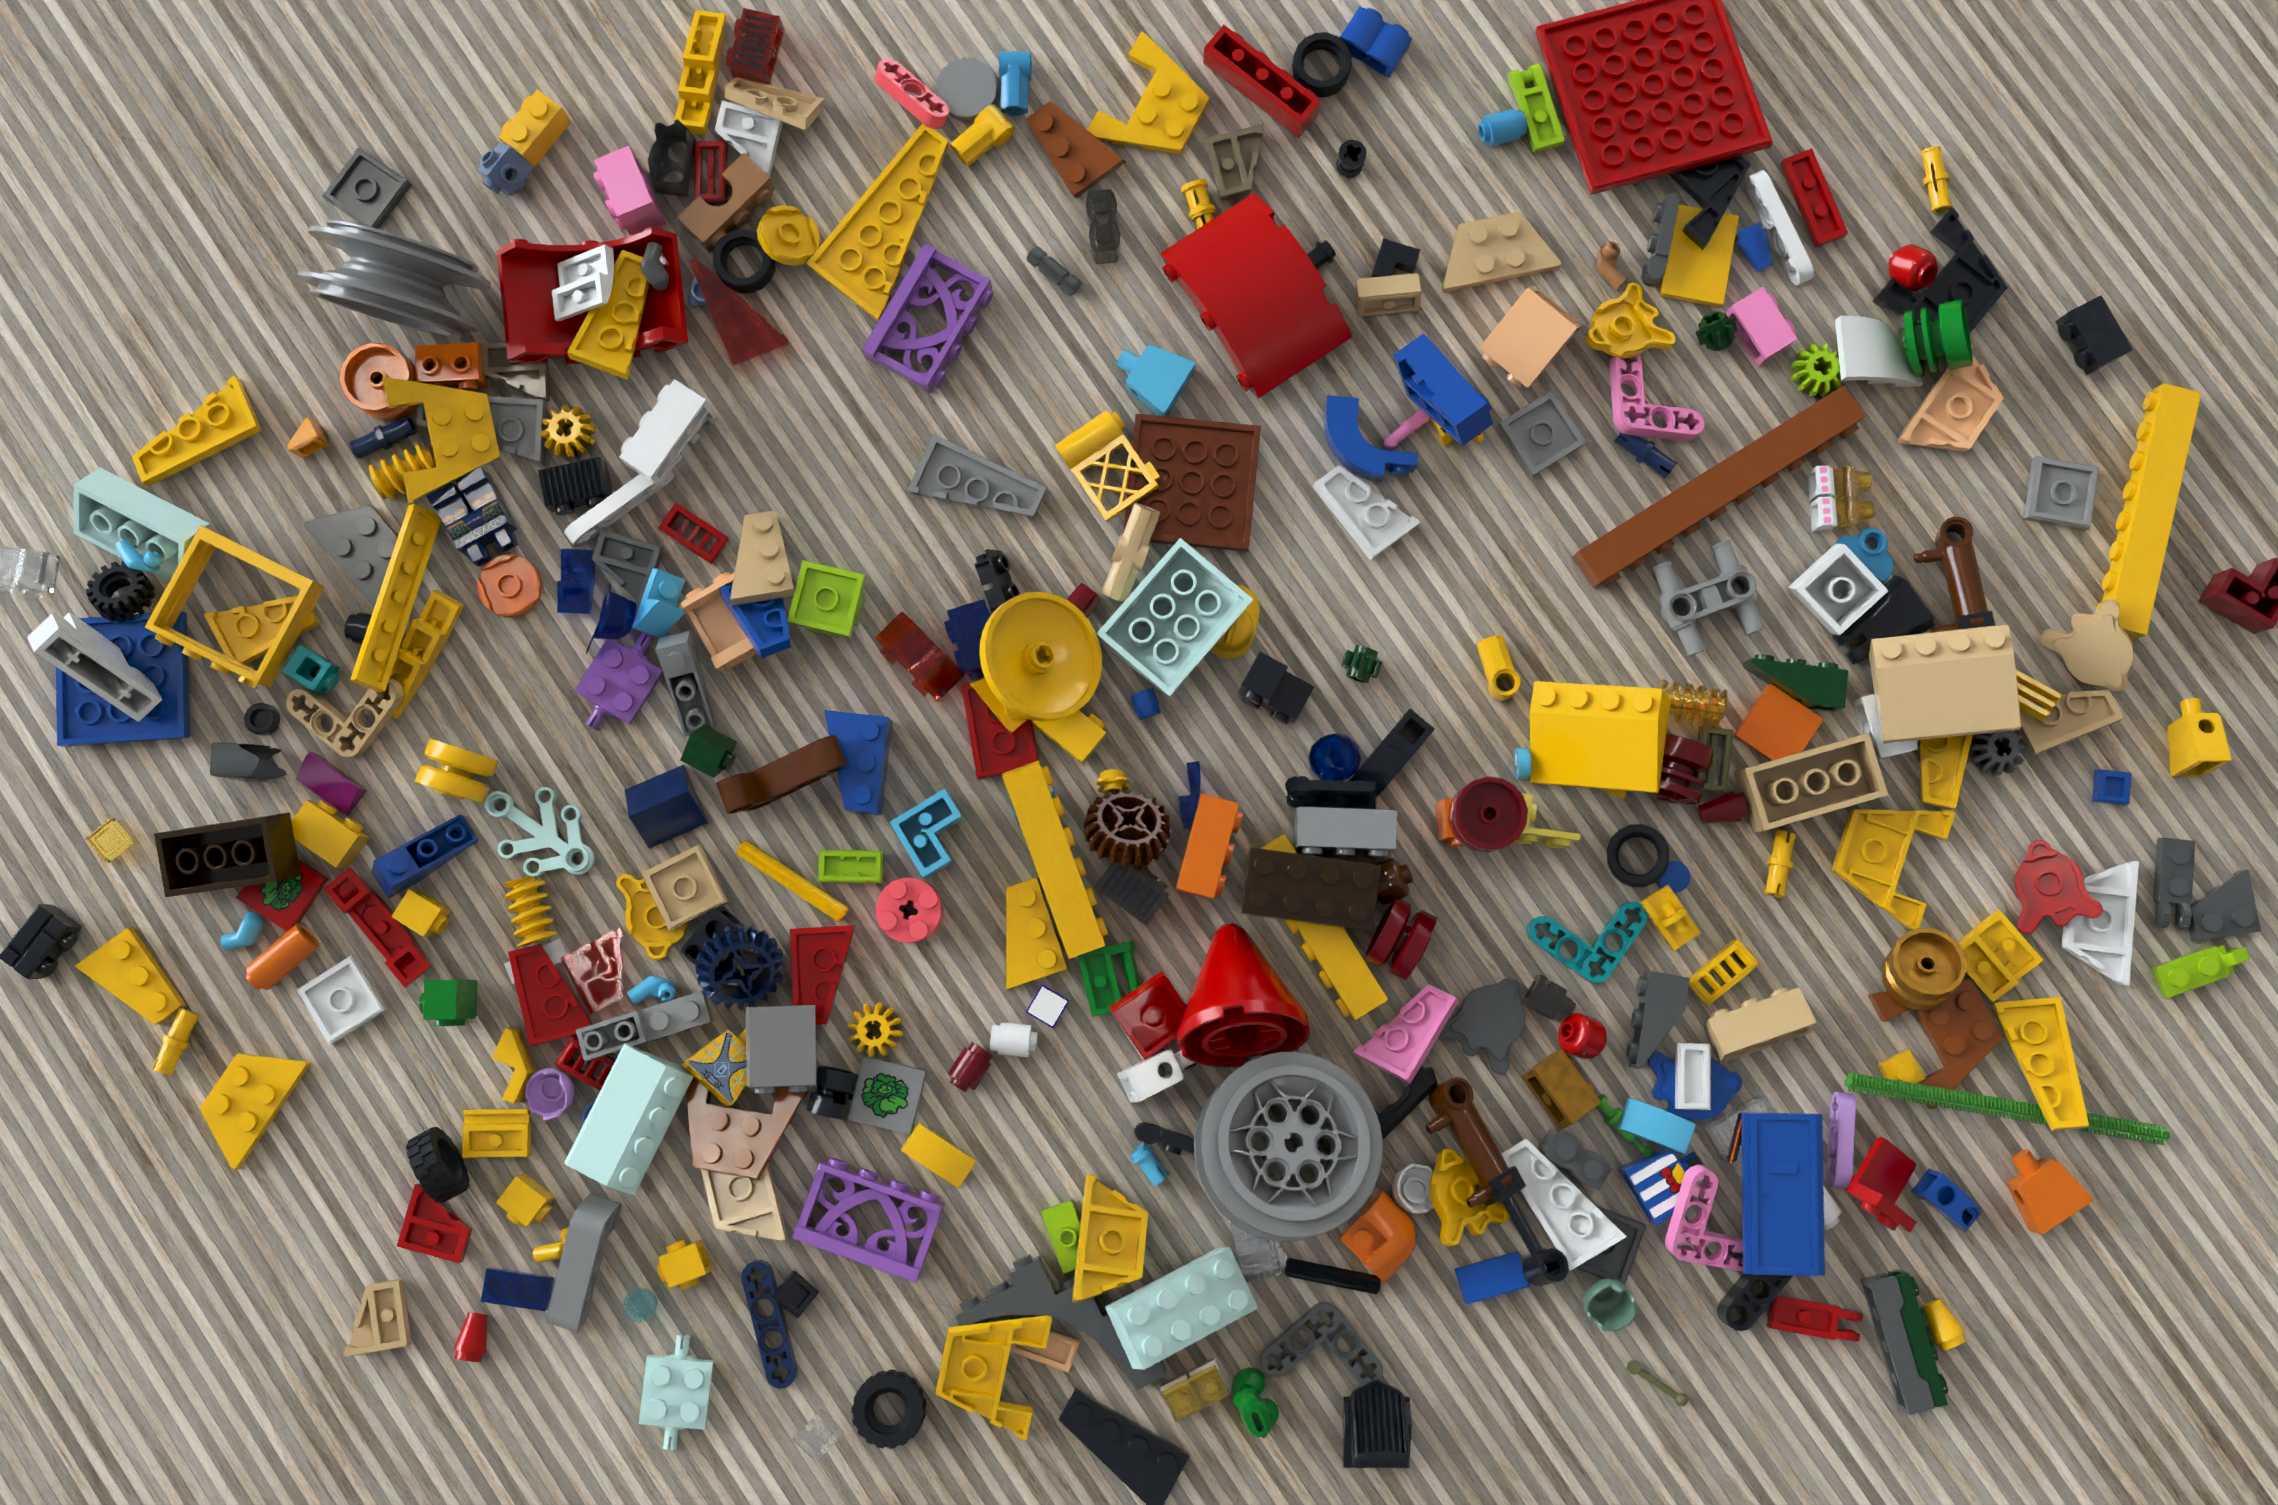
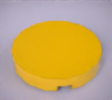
[757,205,820,266]

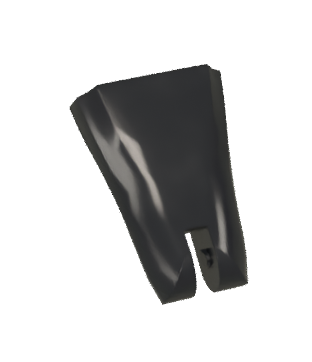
[1832,575,1935,665]

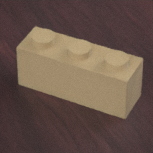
[1704,987,1817,1064]

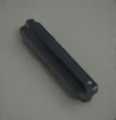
[1284,1258,1381,1294]

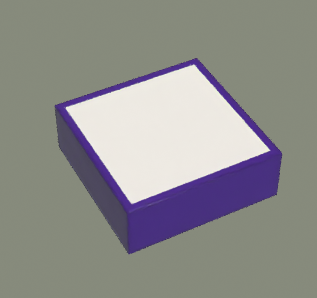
[1026,984,1070,1029]

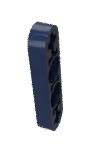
[742,1260,798,1389]

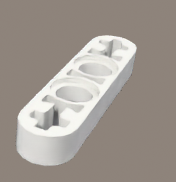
[1745,170,1814,286]
[564,471,674,547]

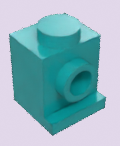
[282,644,340,694]

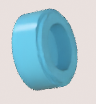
[1514,748,1532,780]

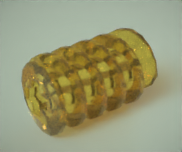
[1658,679,1727,728]

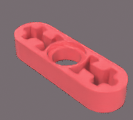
[874,59,949,129]

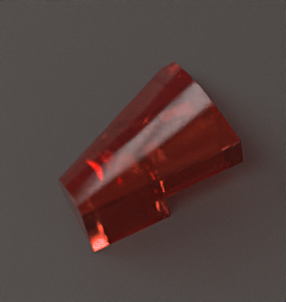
[560,928,624,1015]

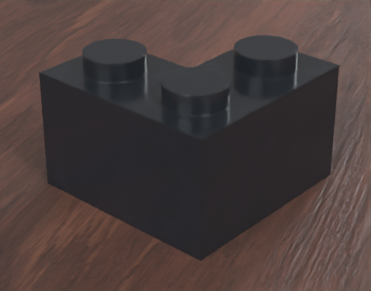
[1238,651,1314,725]

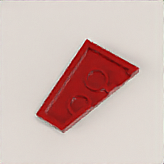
[790,925,856,1025]

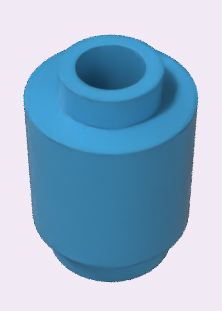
[1478,109,1527,147]

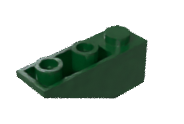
[1743,654,1848,712]

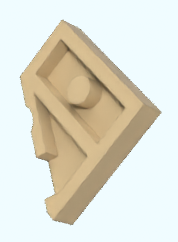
[344,1278,412,1357]

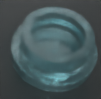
[623,1288,657,1322]

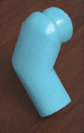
[115,540,163,573]

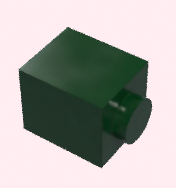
[680,724,737,778]

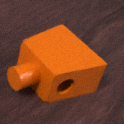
[2007,1149,2094,1235]

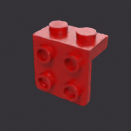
[1846,1137,1917,1233]

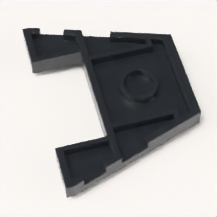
[1633,156,1750,250]
[1872,207,2008,333]

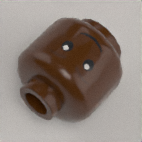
[1374,858,1413,905]

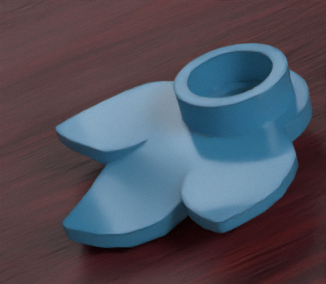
[1835,528,1893,582]

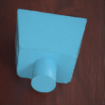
[1116,345,1196,417]

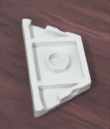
[2061,861,2139,986]

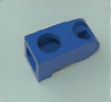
[1911,1169,1982,1232]

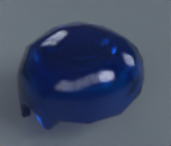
[1308,733,1362,781]

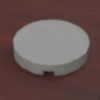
[936,58,998,121]

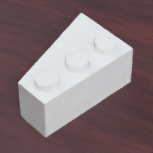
[619,379,718,486]

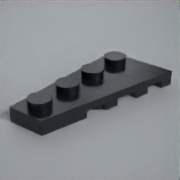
[1059,1388,1190,1505]

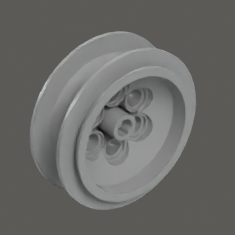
[297,220,491,338]
[1194,1052,1383,1242]

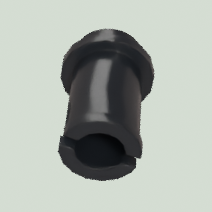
[1307,240,1336,270]

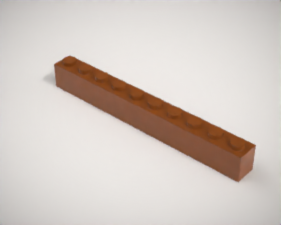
[1573,385,1866,588]

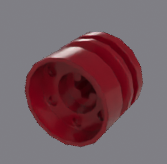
[1647,733,1714,805]

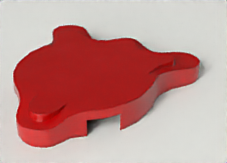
[2015,840,2103,934]

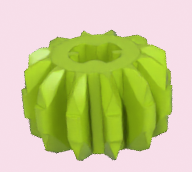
[1790,343,1841,398]

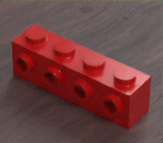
[1203,25,1321,138]

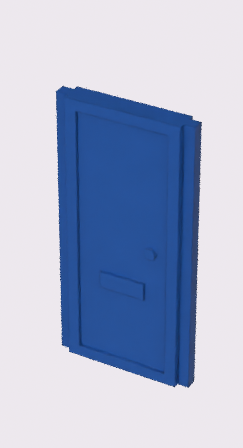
[1741,1112,1825,1276]

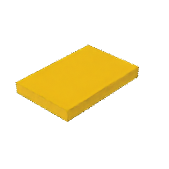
[1659,204,1739,308]

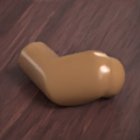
[1597,241,1627,290]

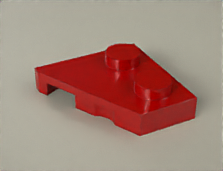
[397,1183,472,1263]

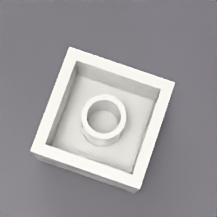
[1787,544,1889,635]

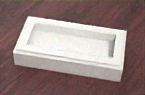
[1675,1043,1711,1110]

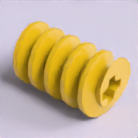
[368,444,436,499]
[502,877,557,947]

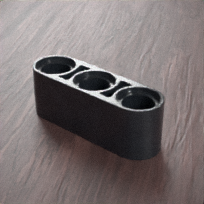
[1717,1273,1793,1331]

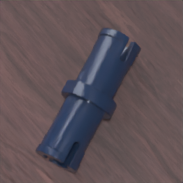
[349,416,417,459]
[1614,432,1678,479]

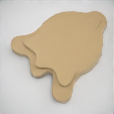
[2040,599,2134,691]

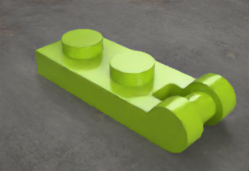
[1508,63,1565,154]

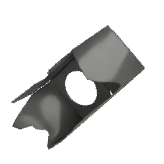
[648,119,696,197]
[210,742,287,783]

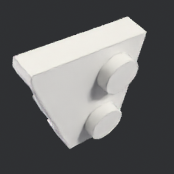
[715,100,783,176]

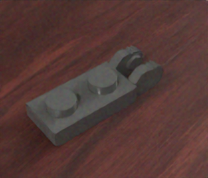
[1641,194,1680,287]
[2153,838,2195,930]

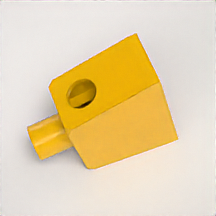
[2167,698,2232,777]

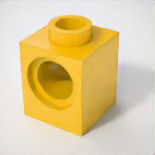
[391,889,451,937]

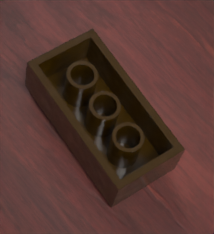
[154,812,301,897]
[1240,847,1381,932]

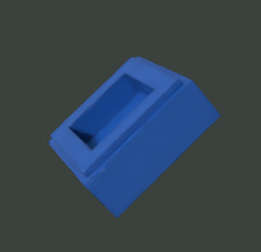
[2092,769,2132,805]

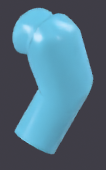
[221,911,264,951]
[627,976,676,1005]

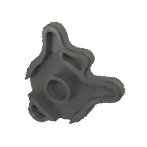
[1439,978,1525,1074]

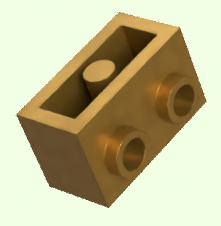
[1521,1048,1601,1130]

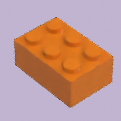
[1175,793,1243,901]

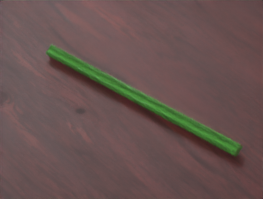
[1844,1072,2170,1145]

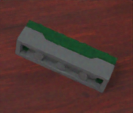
[1860,1269,1948,1415]

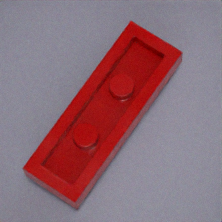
[1780,149,1848,248]

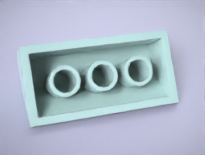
[73,467,210,582]
[564,1044,694,1195]

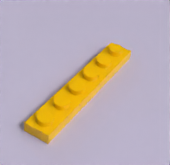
[350,503,441,692]

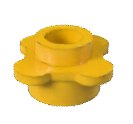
[1097,769,1129,795]

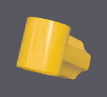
[950,104,1015,167]
[1476,635,1520,701]

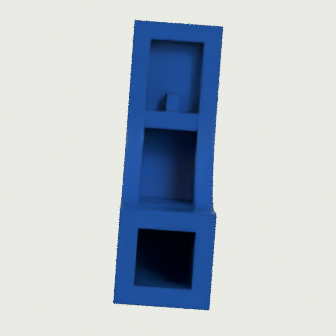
[1324,395,1418,482]

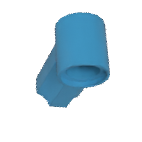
[999,51,1032,116]

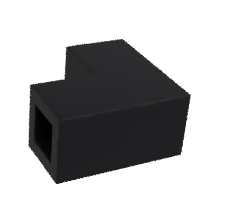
[1371,238,1421,278]

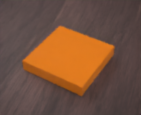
[1733,683,1824,761]

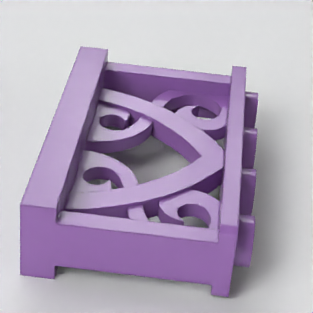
[862,243,994,393]
[792,1157,945,1283]

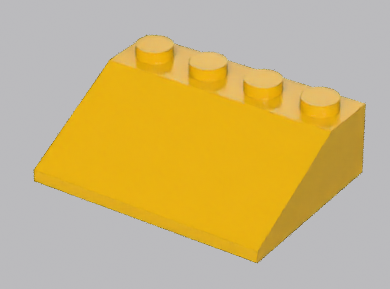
[1530,681,1671,794]

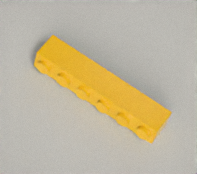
[1002,760,1109,959]
[1260,834,1388,1020]

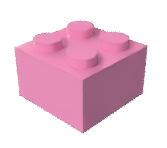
[593,146,666,236]

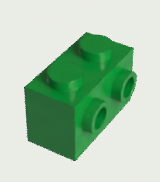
[419,980,477,1026]

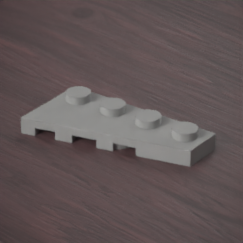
[416,396,546,463]

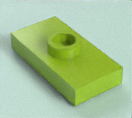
[818,850,884,883]
[1041,1199,1080,1274]

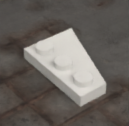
[1312,465,1421,560]

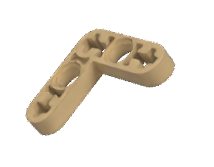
[286,679,404,758]

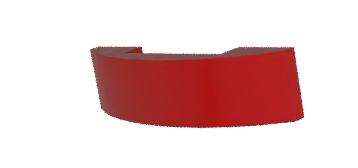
[323,868,432,988]

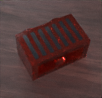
[726,8,785,85]

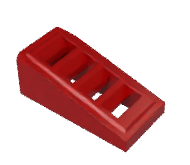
[658,502,729,564]
[554,1036,616,1091]

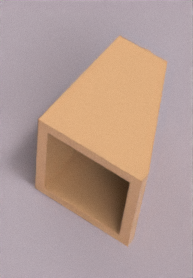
[1479,286,1582,388]

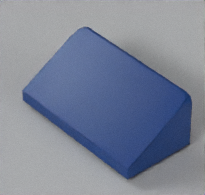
[1454,1251,1530,1304]

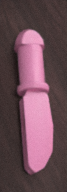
[1384,408,1431,450]

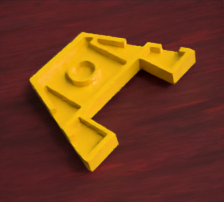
[1087,31,1210,155]
[382,377,500,503]
[1831,809,1956,930]
[935,1315,1052,1440]

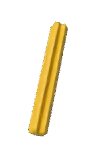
[736,841,848,922]

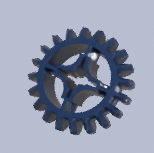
[695,924,785,1011]

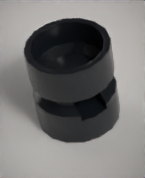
[807,1065,859,1120]

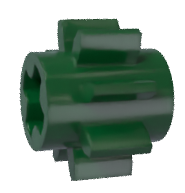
[1696,311,1738,351]
[1341,645,1383,683]

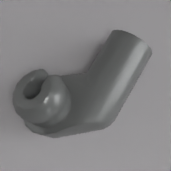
[641,242,669,291]

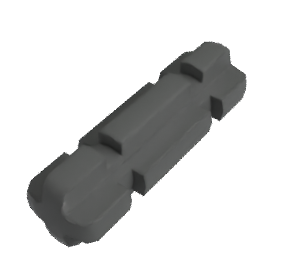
[1026,247,1082,296]

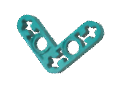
[1526,902,1648,983]

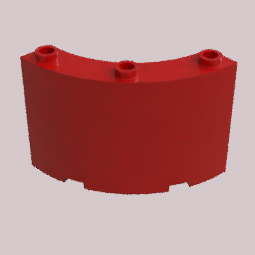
[1160,193,1352,398]
[497,226,689,364]

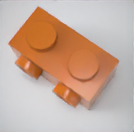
[415,342,488,392]

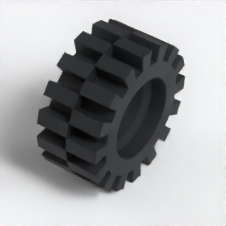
[86,561,155,623]

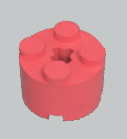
[876,877,944,943]

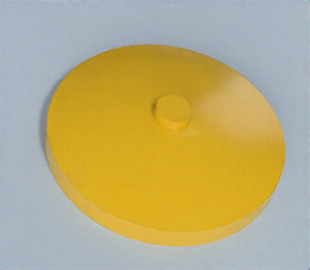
[980,592,1102,721]

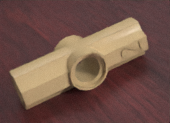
[1102,503,1160,602]

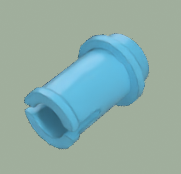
[1130,1143,1170,1186]

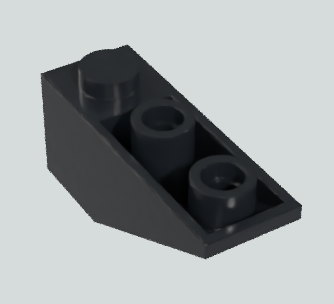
[1349,709,1435,798]

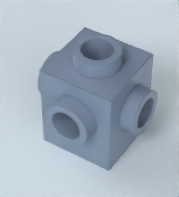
[477,142,534,196]

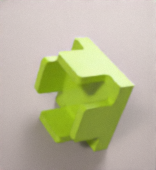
[787,560,866,638]

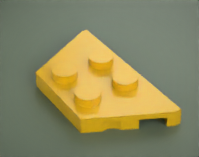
[199,1053,312,1170]
[1072,1174,1148,1303]

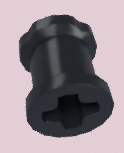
[1336,139,1366,178]

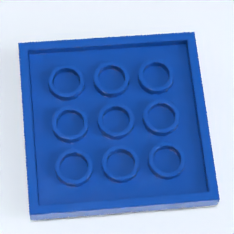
[56,611,190,747]

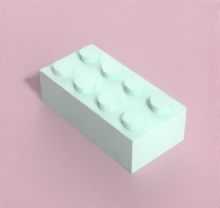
[1105,1247,1258,1370]

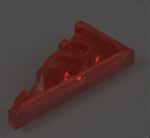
[689,259,789,366]

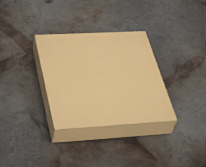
[641,844,729,931]

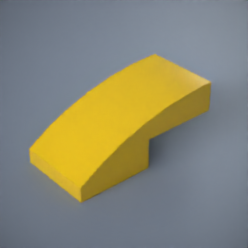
[901,1122,976,1188]

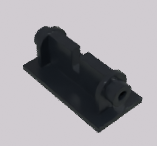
[974,549,1020,612]

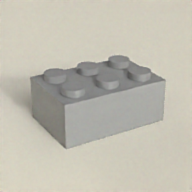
[1294,807,1397,859]

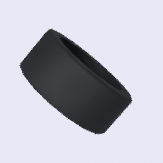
[1292,32,1352,97]
[713,230,775,293]
[1607,824,1669,887]

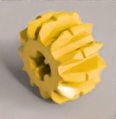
[541,404,597,459]
[848,1002,903,1058]

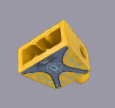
[681,1029,746,1107]

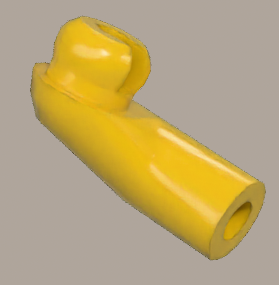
[533,1228,568,1263]

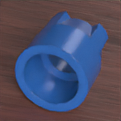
[1130,688,1161,720]

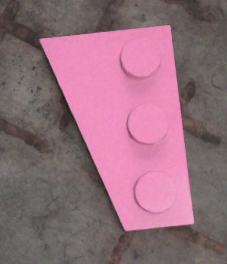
[1353,984,1459,1084]

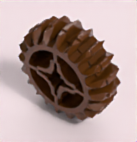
[1083,788,1171,869]

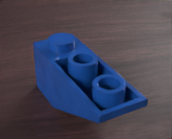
[371,814,478,898]

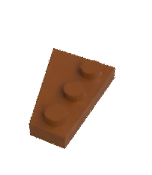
[1026,101,1126,198]

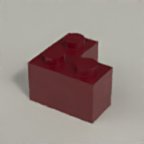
[2198,557,2278,634]

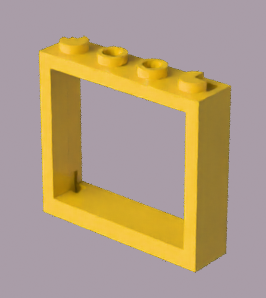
[145,525,325,689]

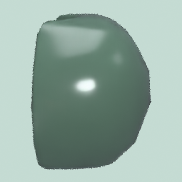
[1583,1278,1637,1331]

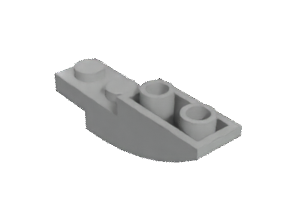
[576,991,714,1061]

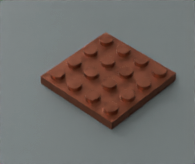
[1123,414,1261,552]

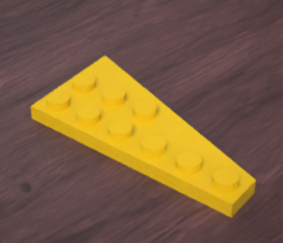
[806,123,949,322]

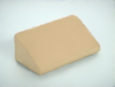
[1356,273,1422,317]

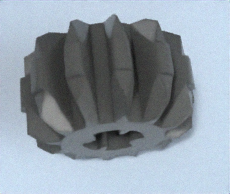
[1969,730,2028,776]

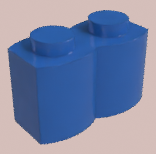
[1340,7,1412,78]

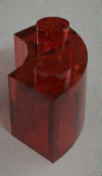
[875,612,965,701]

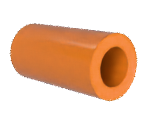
[246,923,320,990]

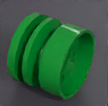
[1902,299,1973,377]

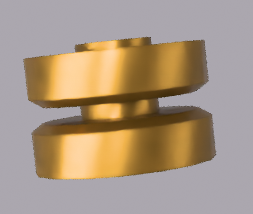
[1881,928,1967,1011]

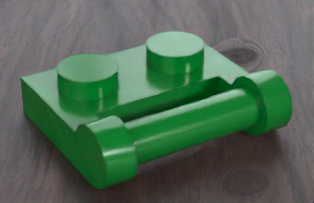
[1078,940,1141,1017]

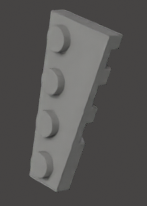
[907,434,1048,517]

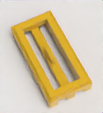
[2016,670,2062,722]

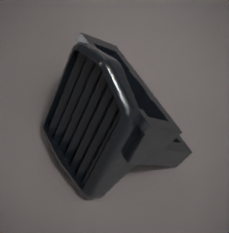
[1342,1379,1412,1468]

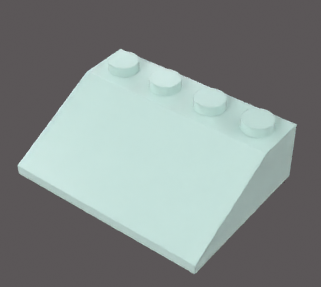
[1096,538,1253,697]

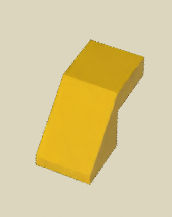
[492,1027,536,1104]

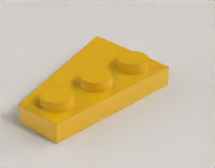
[203,595,321,665]
[75,928,187,1025]

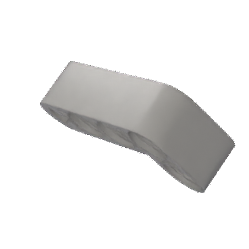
[546,1194,622,1333]

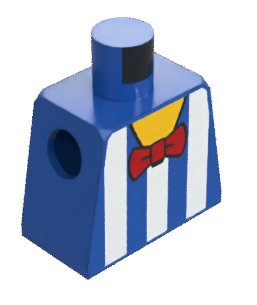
[1618,1149,1703,1226]

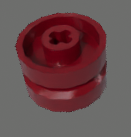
[1448,776,1528,853]
[1364,897,1437,980]

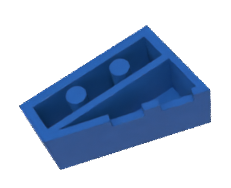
[1393,333,1493,446]
[824,710,893,816]

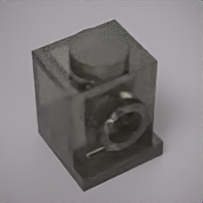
[1521,975,1576,1023]

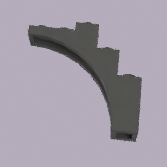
[955,1254,1167,1390]

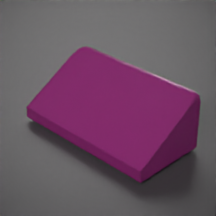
[296,752,367,816]

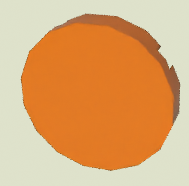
[477,554,543,618]

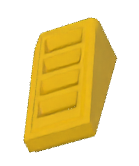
[1689,940,1759,1007]

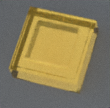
[85,818,135,863]

